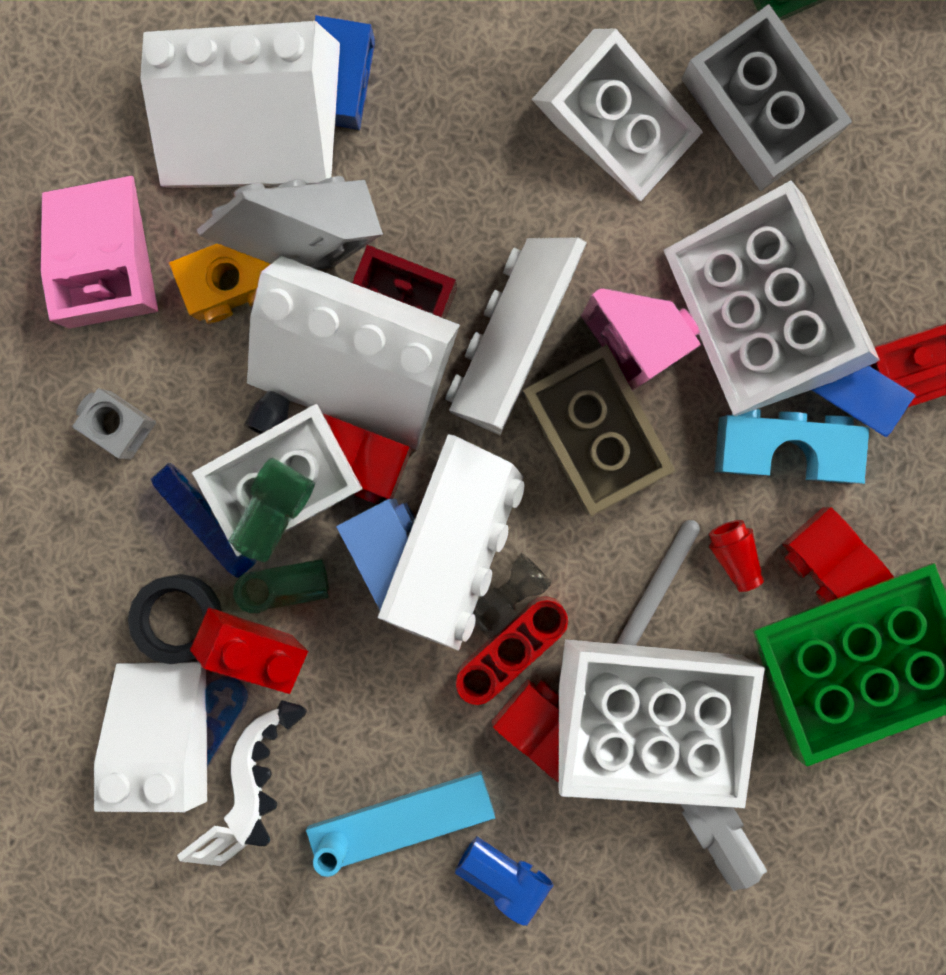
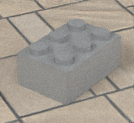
[681,4,852,191]

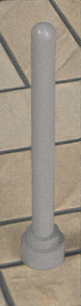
[616,520,700,646]

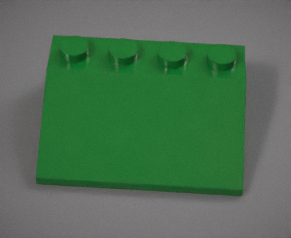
[753,563,946,767]

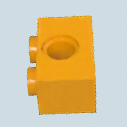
[169,243,270,324]

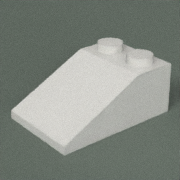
[532,28,703,201]
[192,404,362,556]
[94,662,207,812]

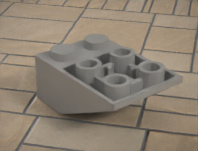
[197,176,383,270]

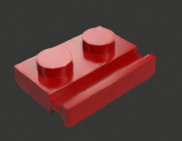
[871,323,946,407]

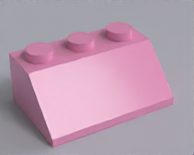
[581,288,701,391]

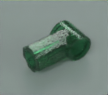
[228,457,315,563]
[233,558,330,613]

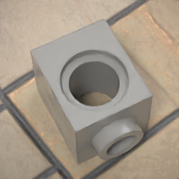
[72,388,156,460]

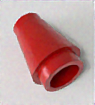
[709,520,764,592]

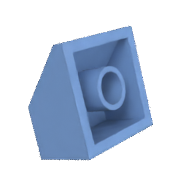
[336,498,416,610]

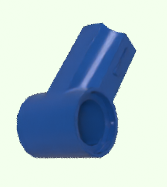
[455,836,554,926]

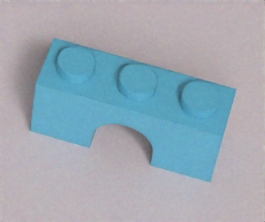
[714,409,869,484]

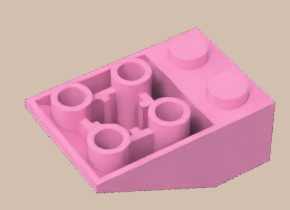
[41,176,159,329]

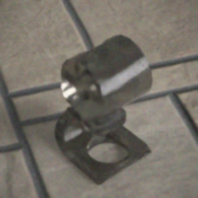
[473,551,551,640]

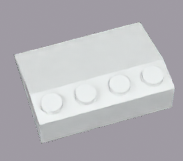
[140,21,340,188]
[664,181,880,416]
[445,238,587,435]
[247,256,460,450]
[559,639,764,808]

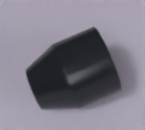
[244,391,290,434]

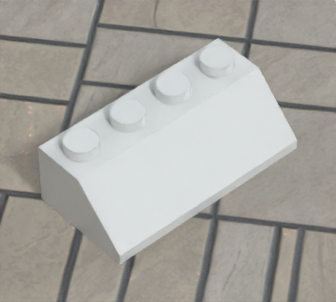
[378,434,525,651]

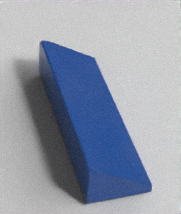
[812,366,915,438]

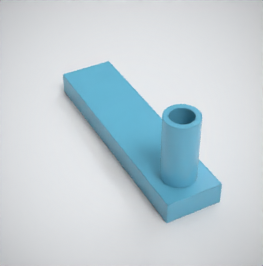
[306,771,495,877]

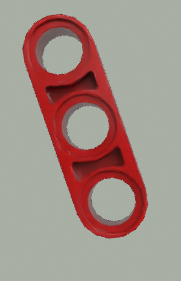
[456,596,568,705]

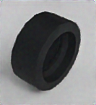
[128,574,222,665]

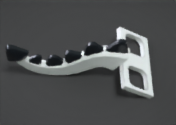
[177,700,307,866]

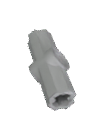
[681,804,767,891]

